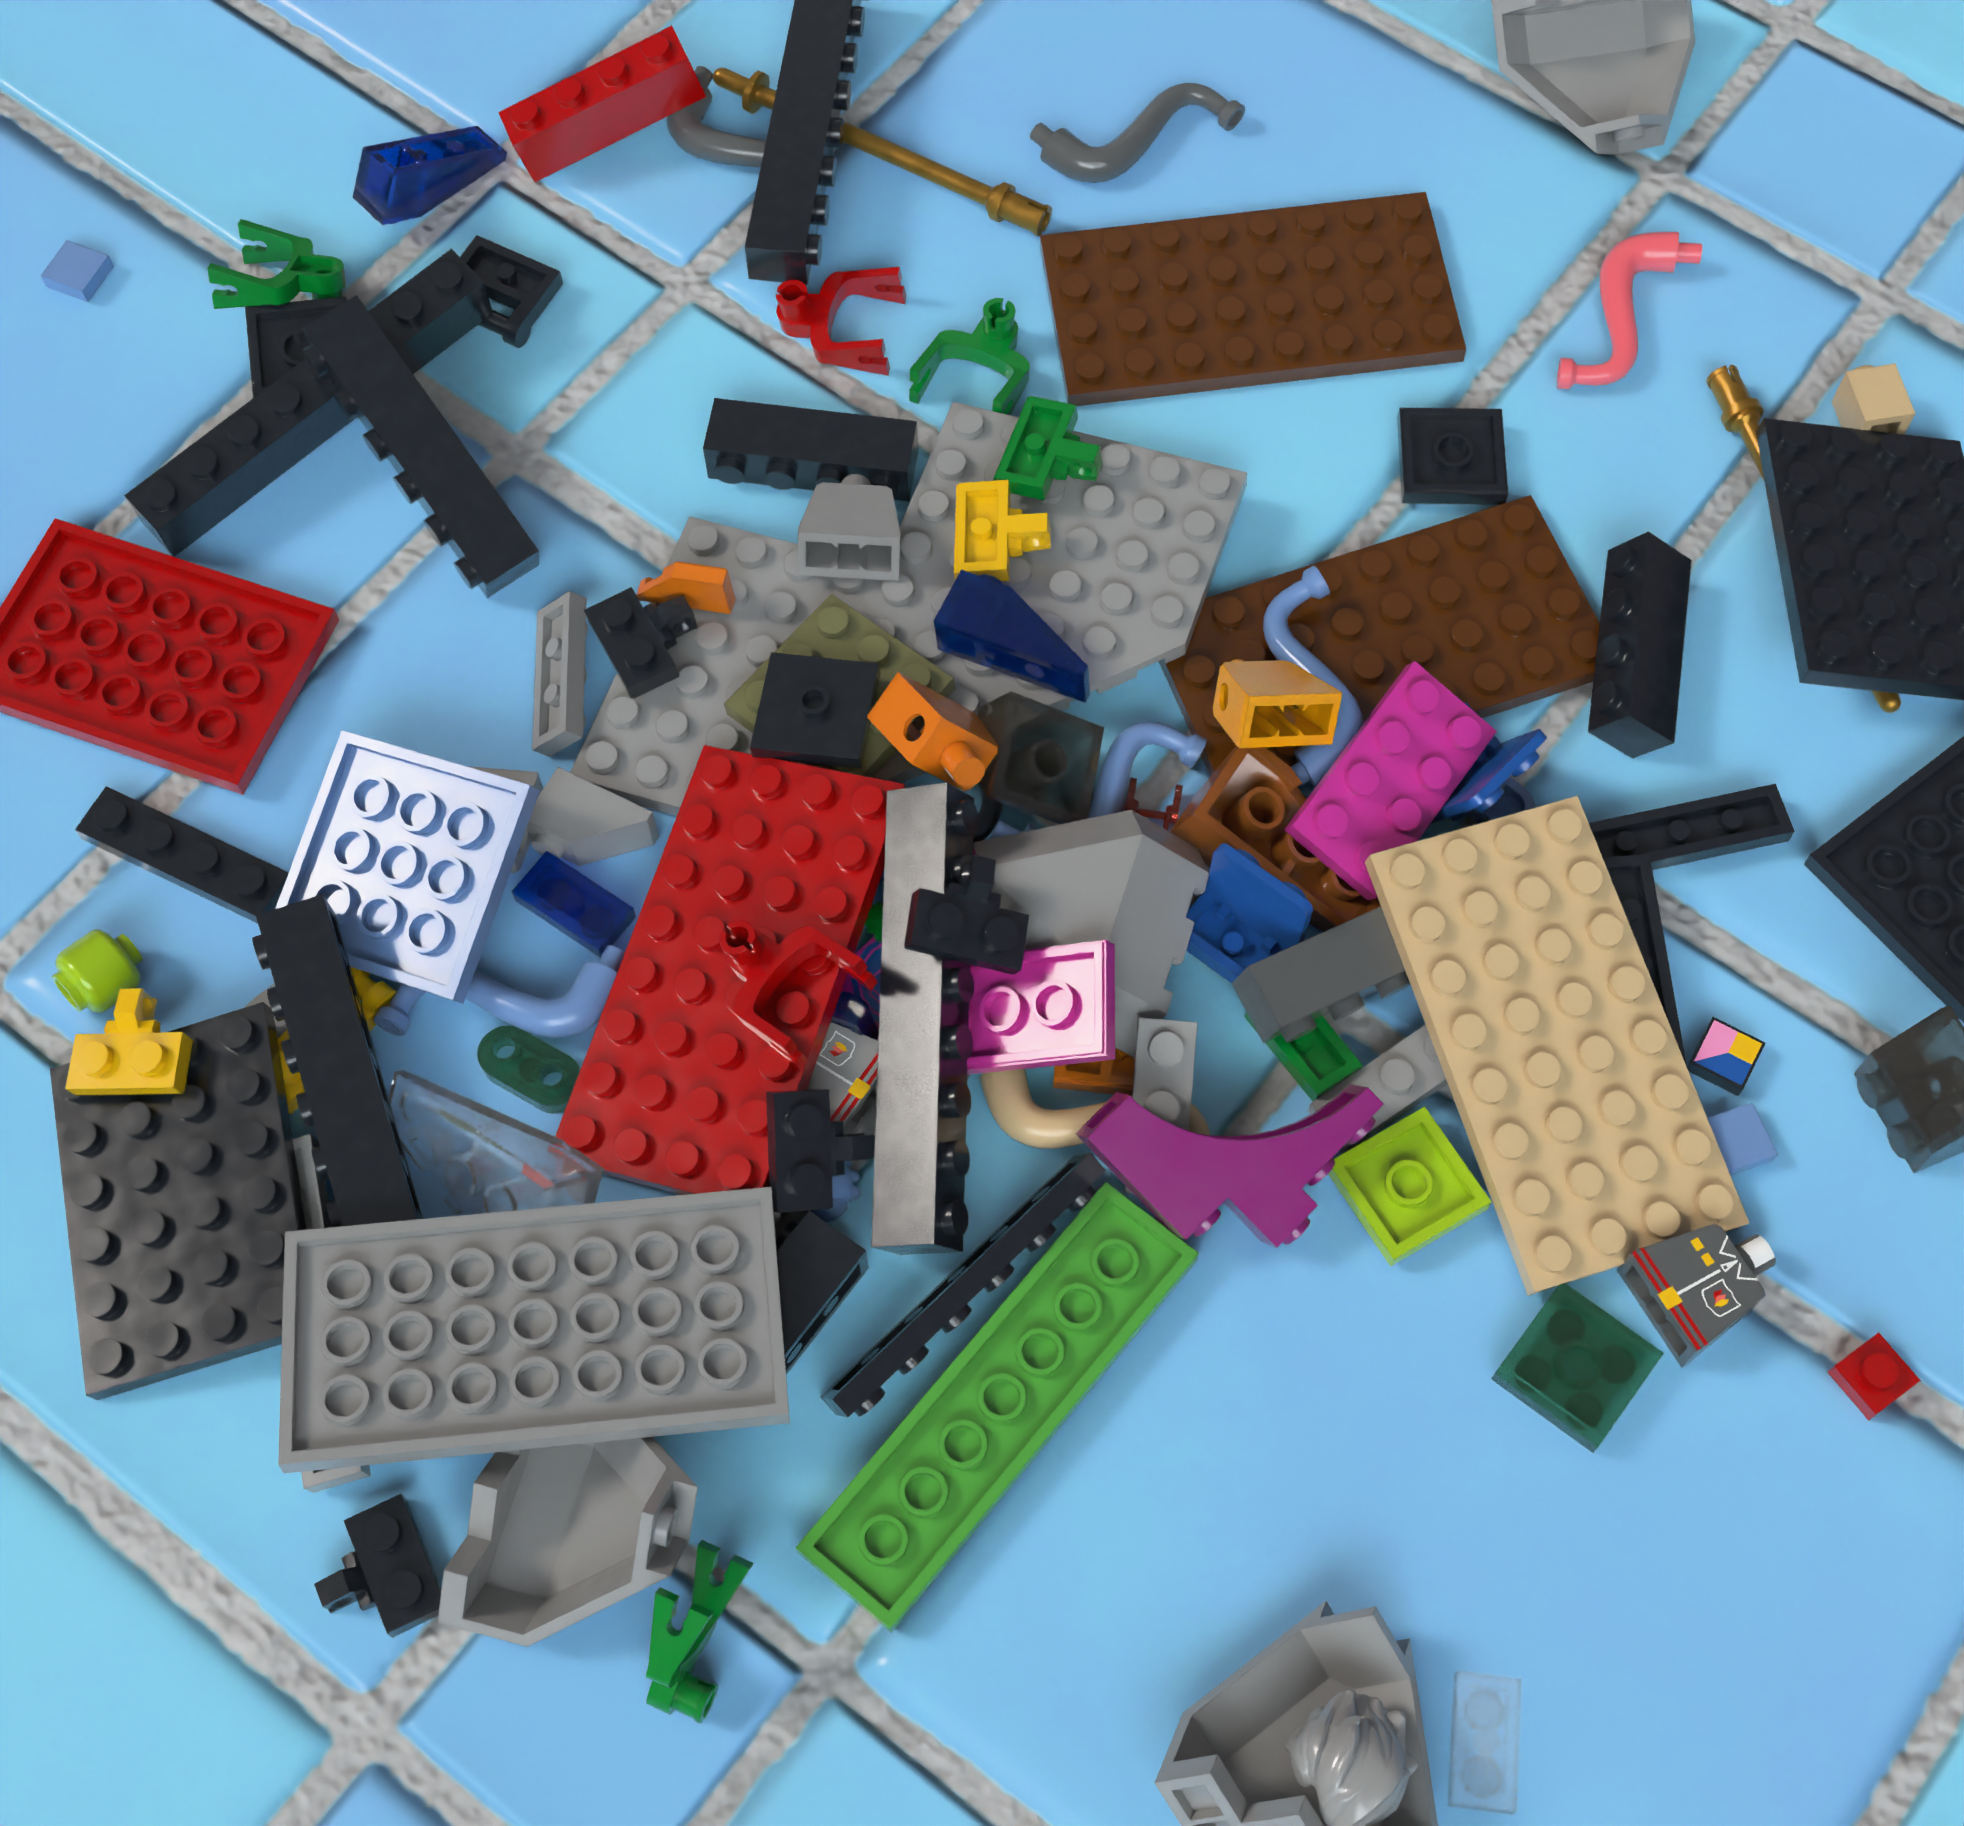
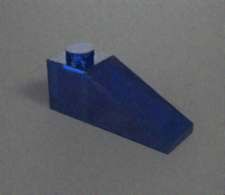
[352,126,507,225]
[933,569,1090,703]

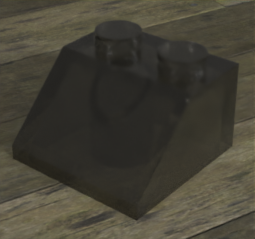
[977,691,1104,824]
[1854,1005,1964,1173]

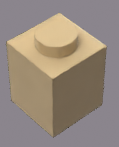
[1832,364,1915,434]

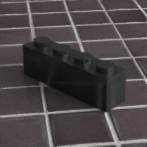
[703,398,919,502]
[1588,531,1692,759]

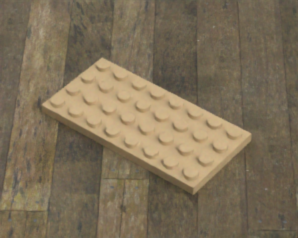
[1365,796,1749,1296]

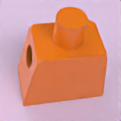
[867,672,999,791]

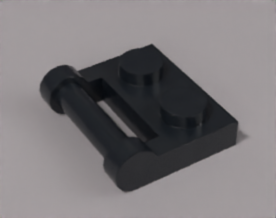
[460,235,563,348]

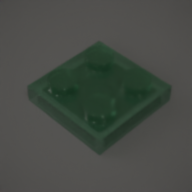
[1491,1283,1664,1453]

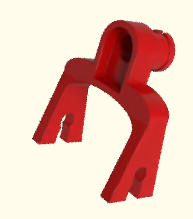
[776,267,907,376]
[719,920,878,1070]

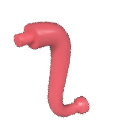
[1557,232,1702,389]

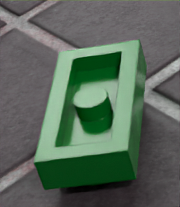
[1244,1012,1363,1102]

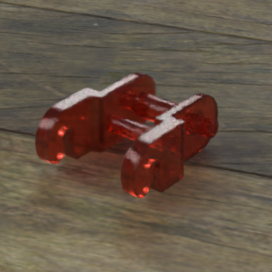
[1125,777,1183,831]

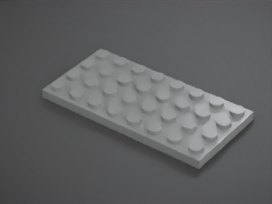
[278,1187,790,1473]

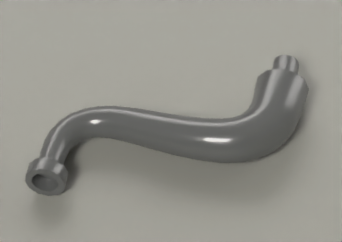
[667,66,766,167]
[1030,83,1245,183]

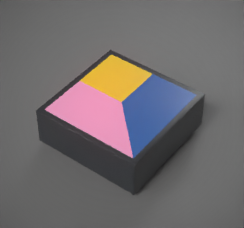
[1687,1017,1766,1096]

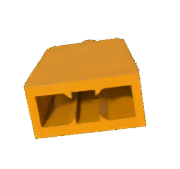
[1213,659,1342,748]

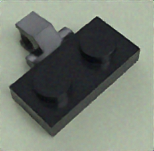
[584,587,698,699]
[904,855,1029,975]
[766,1089,875,1213]
[314,1493,442,1638]

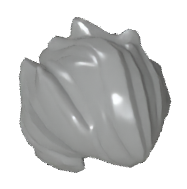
[1284,1690,1418,1826]

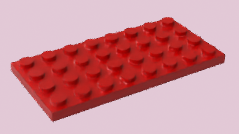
[548,745,907,1195]

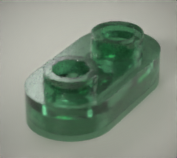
[477,1026,580,1114]

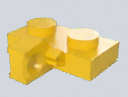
[954,480,1051,584]
[65,988,193,1095]

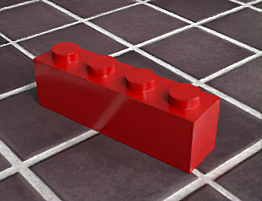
[498,25,706,183]

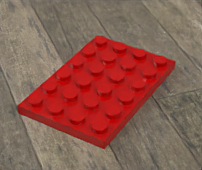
[0,518,339,795]

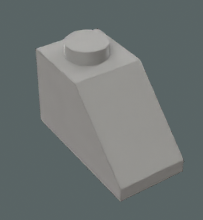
[527,767,659,866]

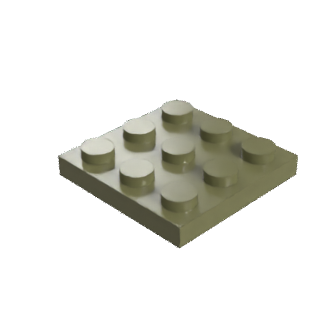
[724,594,955,777]

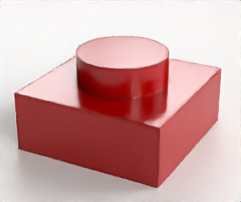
[1827,1332,1921,1421]

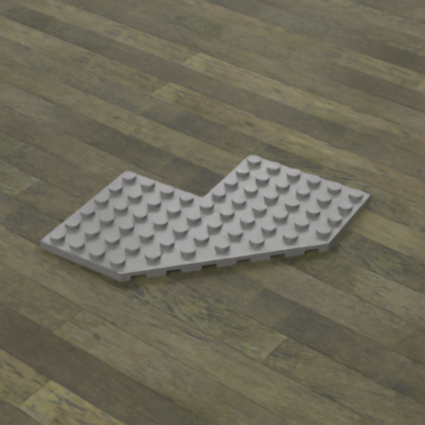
[570,402,1247,816]

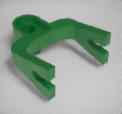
[207,219,346,309]
[909,298,1030,415]
[646,1540,754,1724]

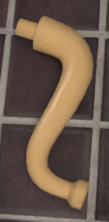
[980,1069,1210,1149]

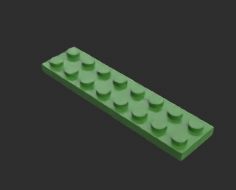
[795,1182,1199,1633]

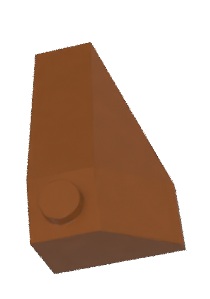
[1170,746,1381,932]

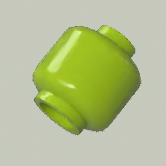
[52,929,143,1013]

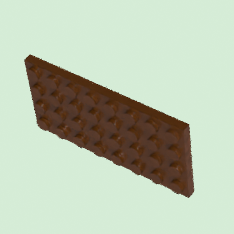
[1040,192,1466,406]
[1159,495,1600,776]

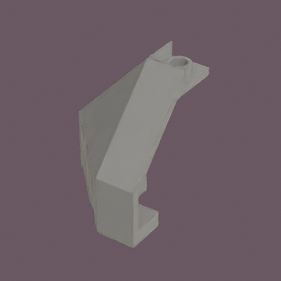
[1491,0,1695,154]
[973,810,1209,1057]
[438,1437,698,1647]
[1154,1601,1438,1826]

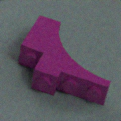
[1075,1084,1384,1248]

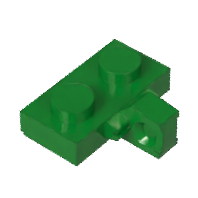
[993,396,1103,501]

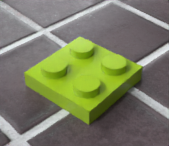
[1328,1107,1492,1267]

